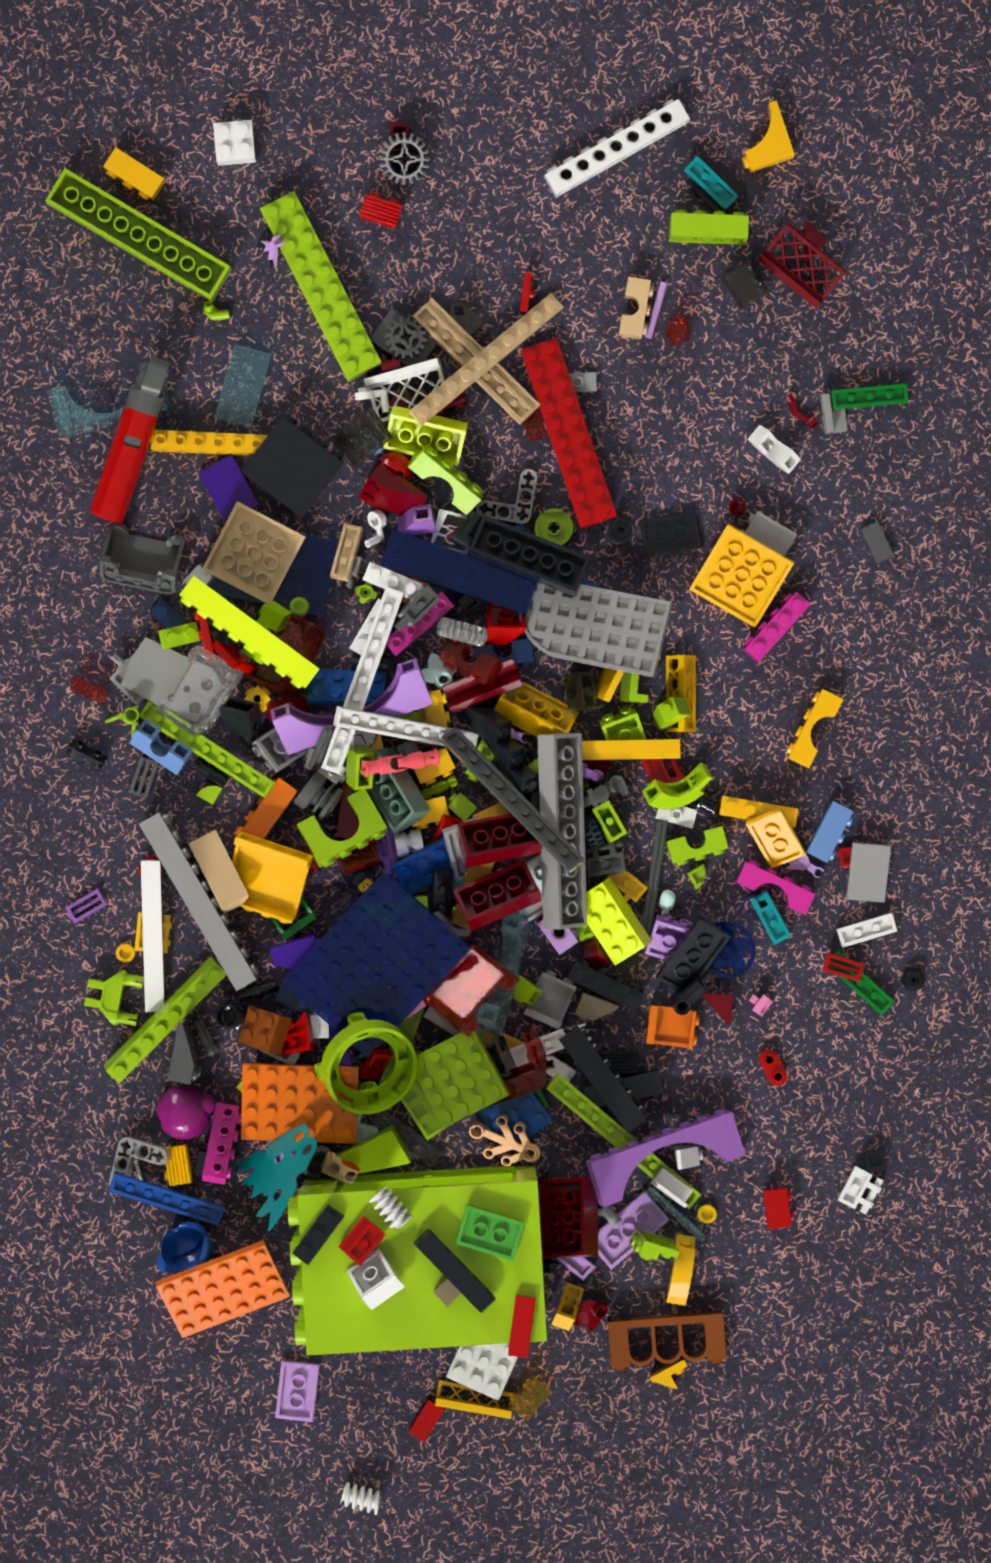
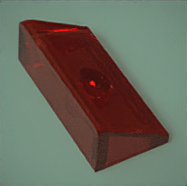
[70,676,110,705]

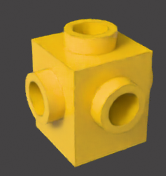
[244,686,272,713]

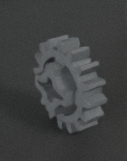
[385,317,427,360]

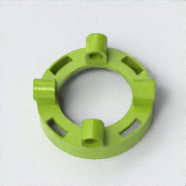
[315,1012,417,1114]

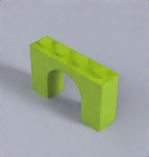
[297,789,387,868]

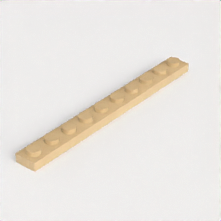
[409,293,564,427]

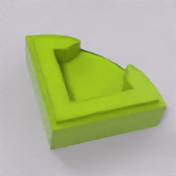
[197,786,223,805]
[687,864,706,890]

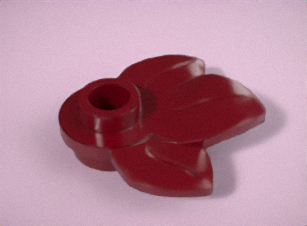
[574,1299,608,1332]

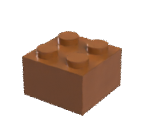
[238,1005,292,1055]

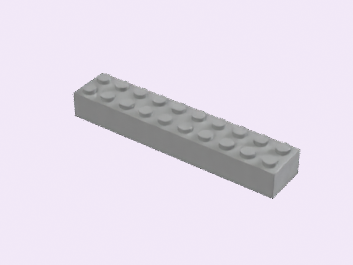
[538,733,587,930]
[139,812,260,991]

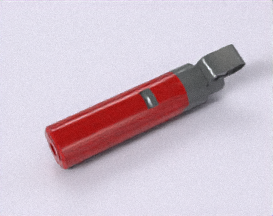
[89,356,170,523]

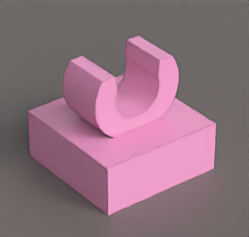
[749,994,773,1017]

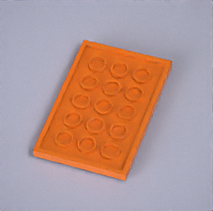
[241,1063,359,1144]
[155,1240,290,1338]

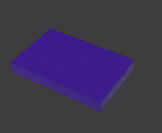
[198,454,259,523]

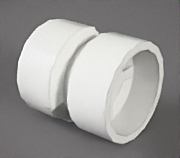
[394,829,424,858]

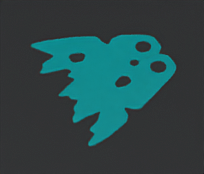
[236,1124,317,1231]

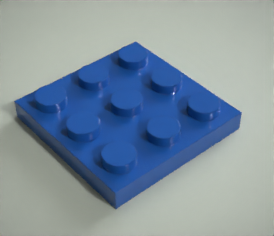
[477,1073,554,1153]

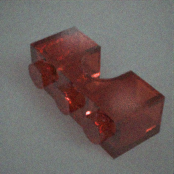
[439,638,503,685]

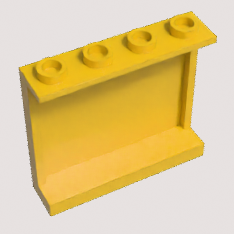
[232,832,313,924]

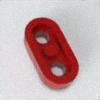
[759,1049,787,1086]

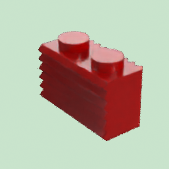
[359,192,403,230]

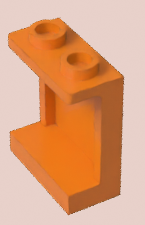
[645,1004,700,1049]

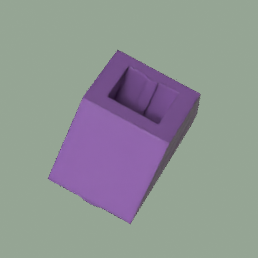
[397,504,436,538]

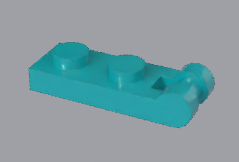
[749,889,791,945]

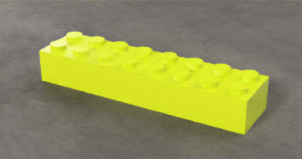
[179,575,319,689]

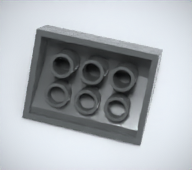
[167,1018,203,1084]

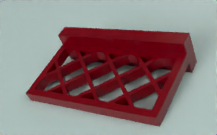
[758,223,847,309]

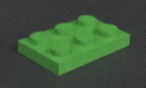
[455,1204,525,1261]

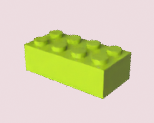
[669,210,749,245]

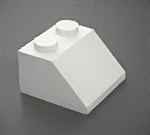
[346,1248,405,1310]

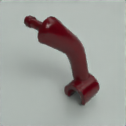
[786,391,819,429]

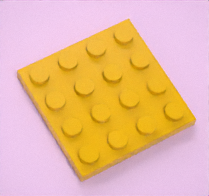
[689,523,794,628]

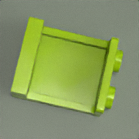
[619,672,648,703]

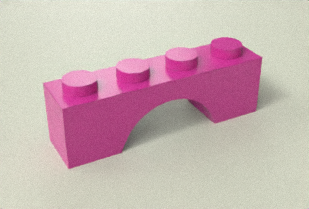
[735,860,816,915]

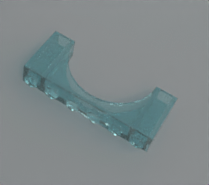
[46,361,172,439]
[477,912,531,1036]

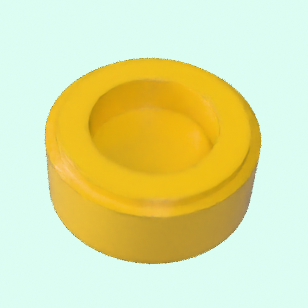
[116,943,136,963]
[697,1204,717,1224]

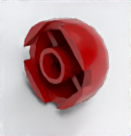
[375,451,414,482]

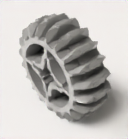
[378,132,430,185]
[436,617,488,647]

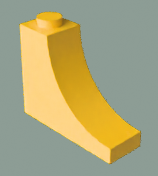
[742,100,795,173]

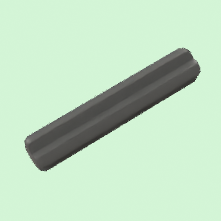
[308,726,334,772]

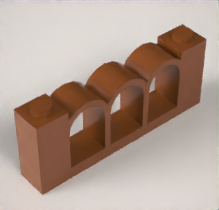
[607,1311,727,1371]

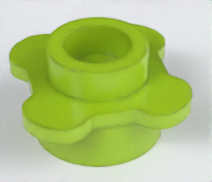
[355,582,377,604]

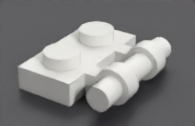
[837,1166,884,1214]

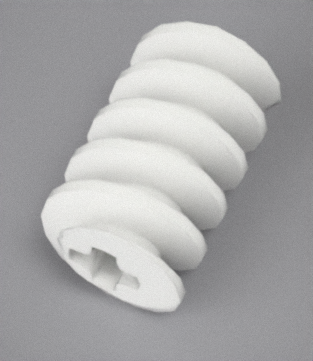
[369,1185,413,1230]
[340,1482,382,1515]

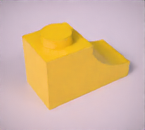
[551,1282,584,1331]

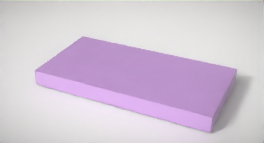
[598,1190,670,1270]

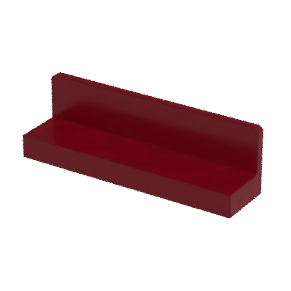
[442,658,523,714]

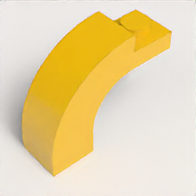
[666,1234,696,1306]

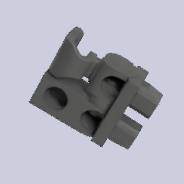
[583,775,630,808]

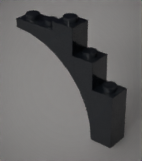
[467,703,539,803]

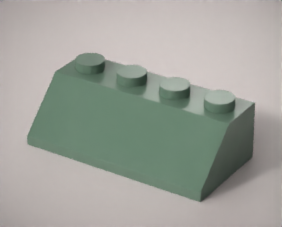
[367,747,431,834]

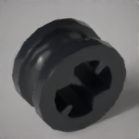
[542,1261,559,1273]

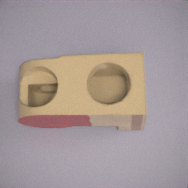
[321,1150,360,1184]

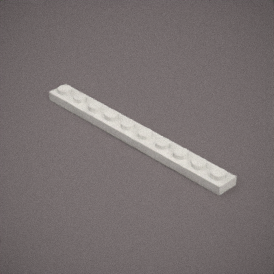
[321,587,404,775]

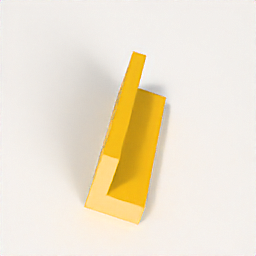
[666,655,696,732]
[435,1380,515,1419]

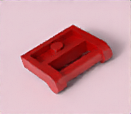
[640,759,686,783]

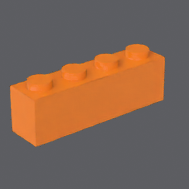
[234,778,298,841]

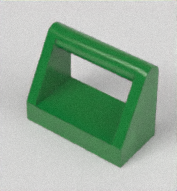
[271,896,318,940]

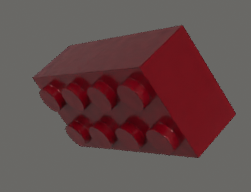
[456,813,542,868]
[453,859,542,931]

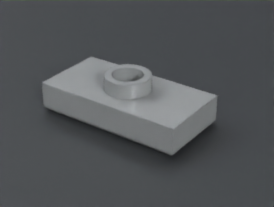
[569,372,597,393]

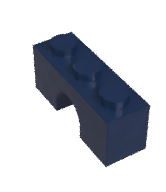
[473,638,534,671]

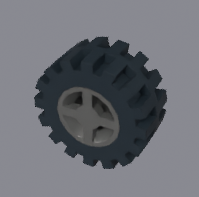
[584,812,604,849]

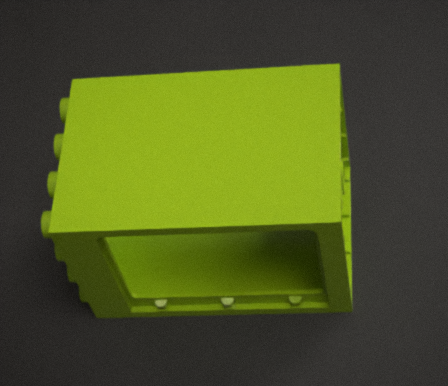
[288,1164,547,1356]

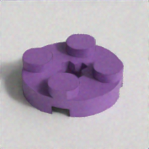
[582,762,604,786]

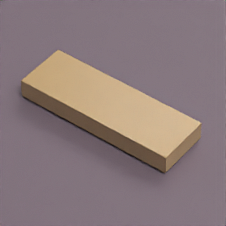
[330,523,363,582]

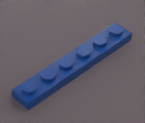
[109,1172,225,1226]

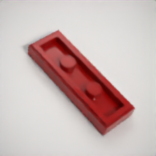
[508,1295,536,1358]

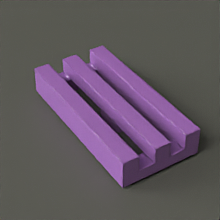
[65,888,108,924]

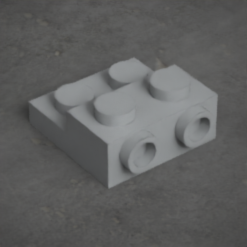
[252,728,308,775]

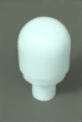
[659,890,676,914]

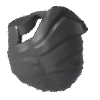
[303,1143,330,1179]

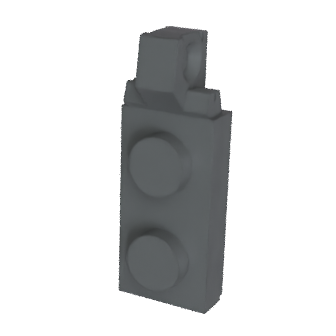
[393,584,441,632]

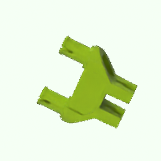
[84,970,144,1026]

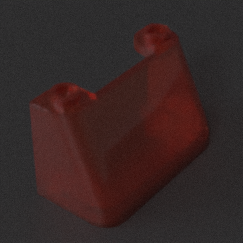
[242,614,325,697]
[427,946,520,1037]

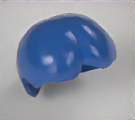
[157,1222,214,1274]

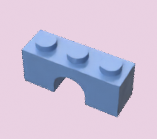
[130,718,193,775]

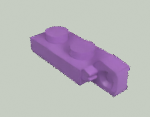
[376,821,398,874]

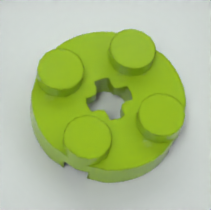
[535,509,573,545]

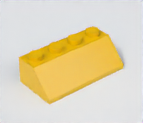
[494,681,579,738]

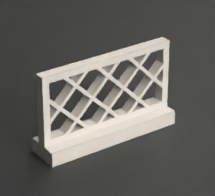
[364,358,445,424]

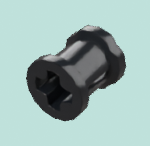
[695,794,720,817]

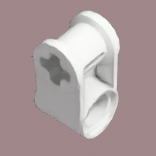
[540,1054,577,1082]

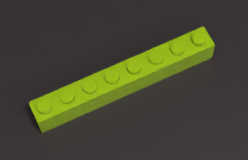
[103,956,227,1084]

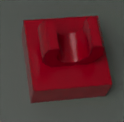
[381,352,401,373]

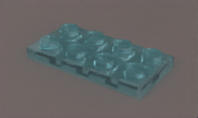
[214,344,272,429]

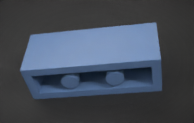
[806,801,854,863]

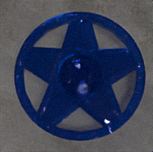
[707,921,756,978]

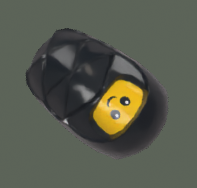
[340,867,378,897]

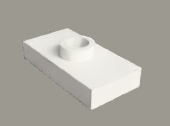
[655,806,697,829]

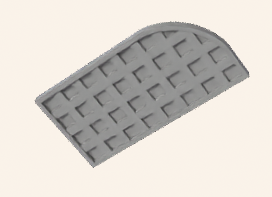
[518,577,673,678]

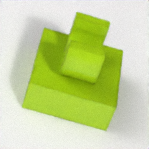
[575,924,595,942]

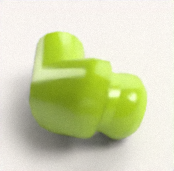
[203,301,230,321]

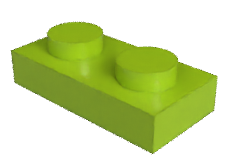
[158,622,200,649]

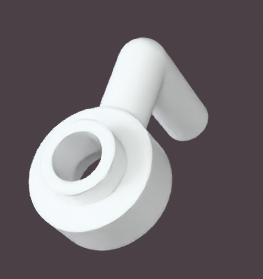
[355,387,390,413]
[364,509,386,548]

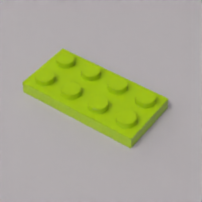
[385,1072,452,1140]

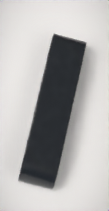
[413,1228,496,1313]

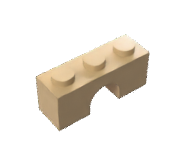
[618,276,654,339]

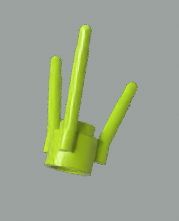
[105,706,139,737]

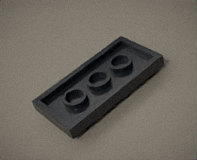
[655,916,731,991]

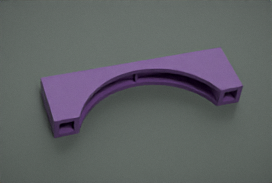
[270,658,433,755]
[586,1108,746,1207]

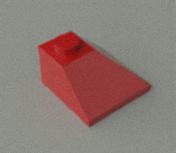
[487,602,526,645]

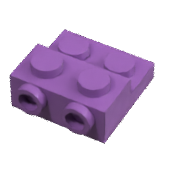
[645,913,692,960]

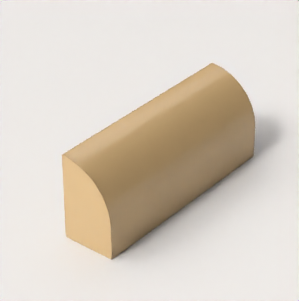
[188,830,249,914]

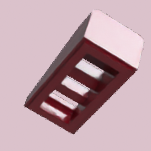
[390,122,410,164]

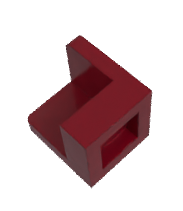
[583,936,611,968]

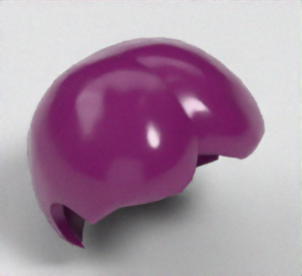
[156,1086,216,1140]

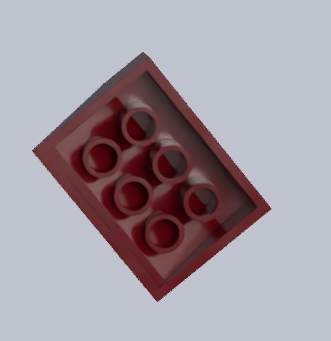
[538,1177,598,1258]

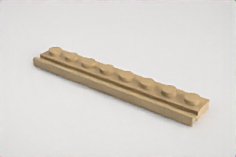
[412,298,540,425]

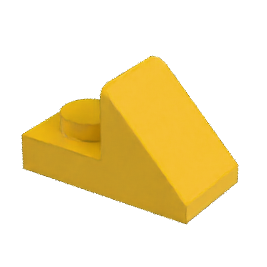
[649,1357,688,1389]

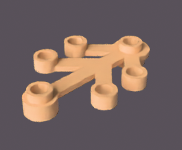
[469,1114,540,1167]

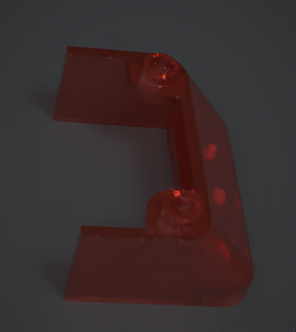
[487,1025,546,1107]

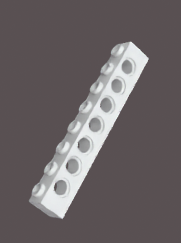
[545,99,690,198]

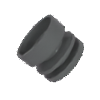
[294,771,343,822]

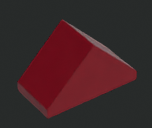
[802,221,828,263]
[703,993,733,1025]

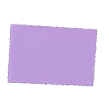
[275,1360,320,1422]

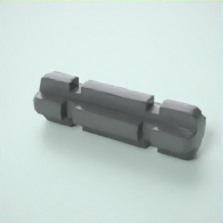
[193,1019,219,1056]

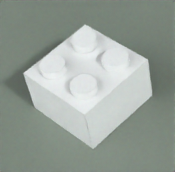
[213,120,256,166]

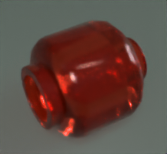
[665,316,692,346]

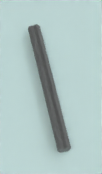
[641,820,668,934]

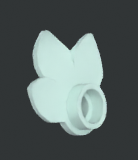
[421,653,457,689]

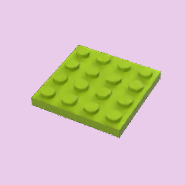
[416,1026,510,1128]

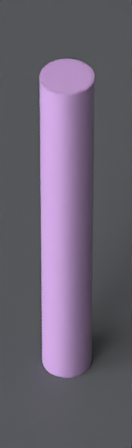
[645,282,668,339]

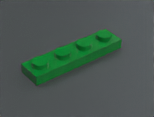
[830,384,909,410]
[828,950,895,1016]

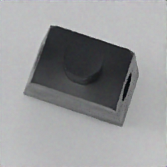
[219,697,262,743]

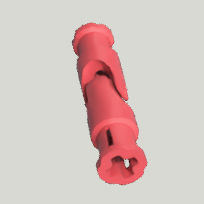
[361,748,440,777]

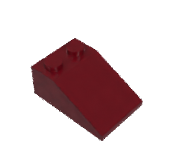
[358,462,428,515]

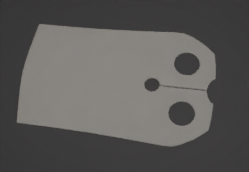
[121,637,221,722]

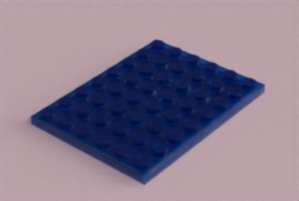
[281,871,471,1058]

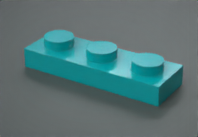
[684,156,739,211]

